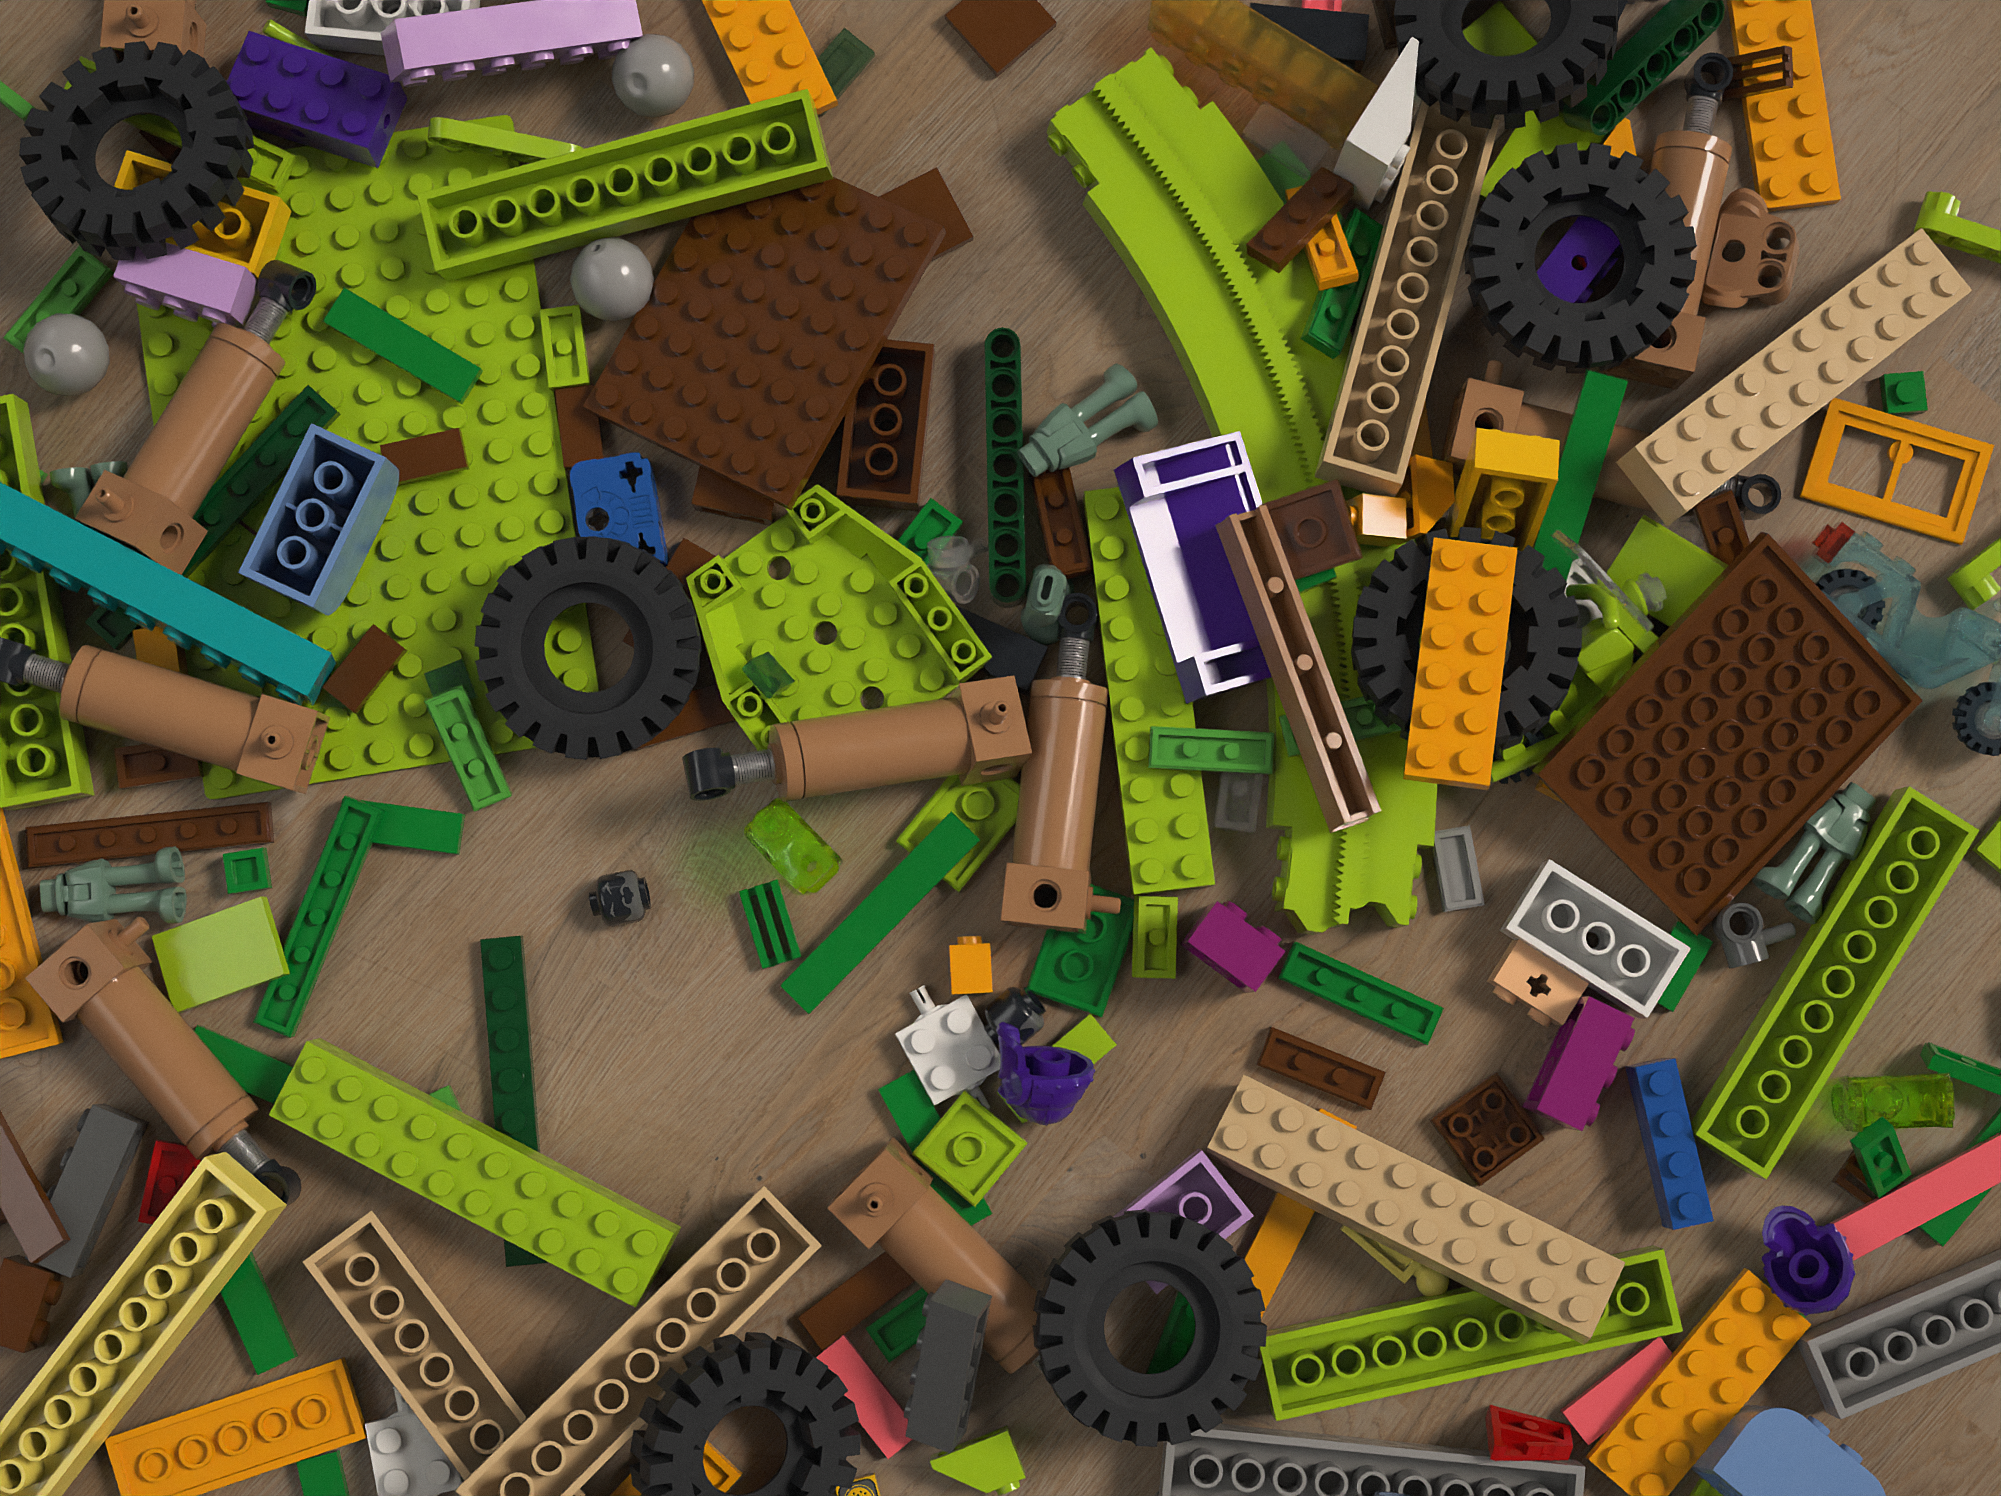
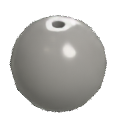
[612,34,694,117]
[570,238,654,321]
[23,313,110,396]

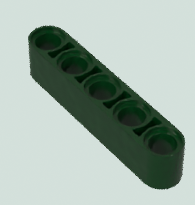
[1563,0,1725,136]

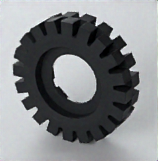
[1394,0,1618,129]
[19,41,254,261]
[1465,143,1697,374]
[1351,527,1582,751]
[475,536,702,760]
[1032,1209,1267,1447]
[630,1332,861,1496]

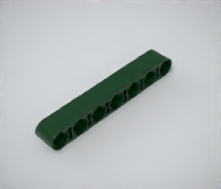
[984,327,1026,608]

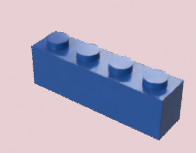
[1625,1058,1714,1230]

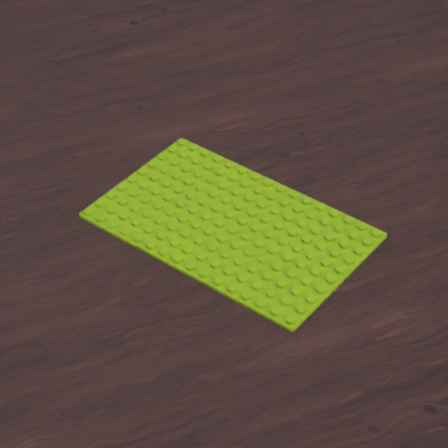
[136,115,600,800]

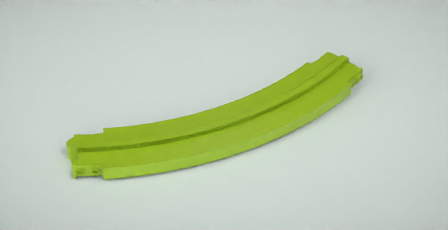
[1046,47,1437,935]

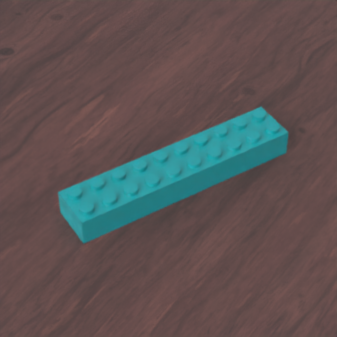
[0,482,336,706]

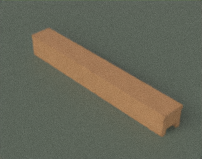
[1215,505,1381,833]

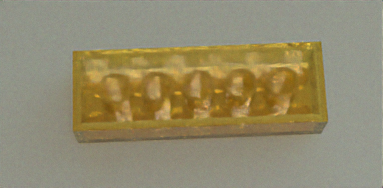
[1147,0,1380,150]

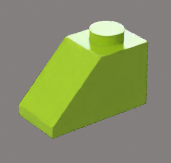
[930,1425,1026,1495]

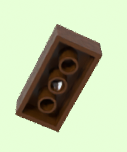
[836,339,936,512]

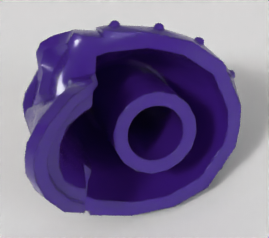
[996,1022,1095,1126]
[1761,1205,1856,1316]

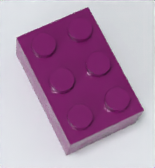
[1180,900,1285,993]
[1522,996,1635,1131]

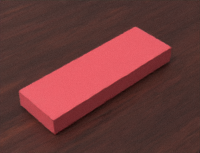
[816,1334,913,1459]
[1560,1337,1672,1445]

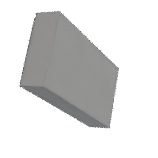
[1431,825,1485,912]

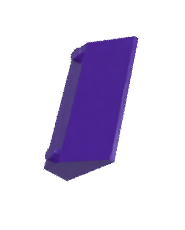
[1114,431,1272,704]

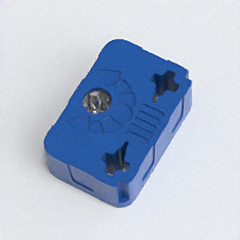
[570,452,669,567]

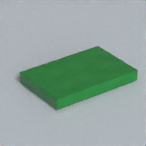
[1027,884,1134,1017]

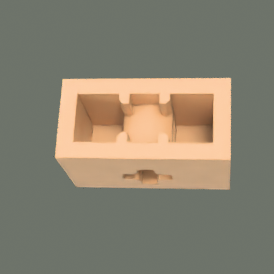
[1487,939,1589,1028]

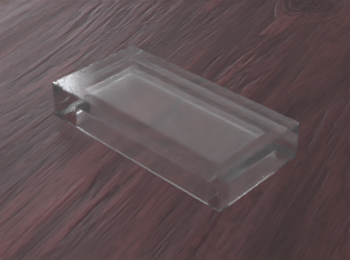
[1241,100,1330,181]

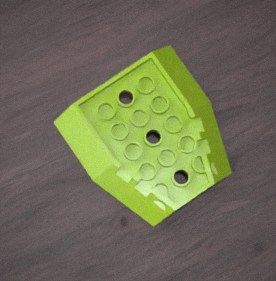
[686,484,993,753]

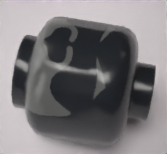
[589,870,651,927]
[984,987,1046,1045]

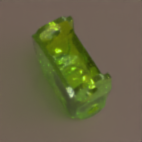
[744,798,844,895]
[1831,1072,1955,1132]

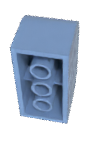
[238,423,399,616]
[1691,1405,1886,1496]

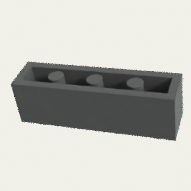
[25,1103,149,1278]
[904,1279,992,1454]

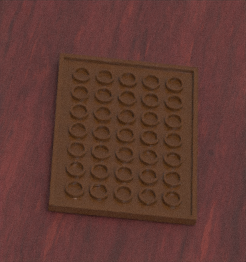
[583,177,947,510]
[1532,532,1923,936]

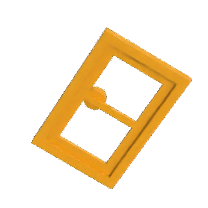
[1799,398,1994,545]

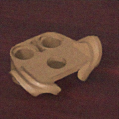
[1701,188,1800,308]

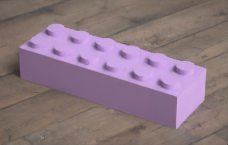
[380,0,643,87]

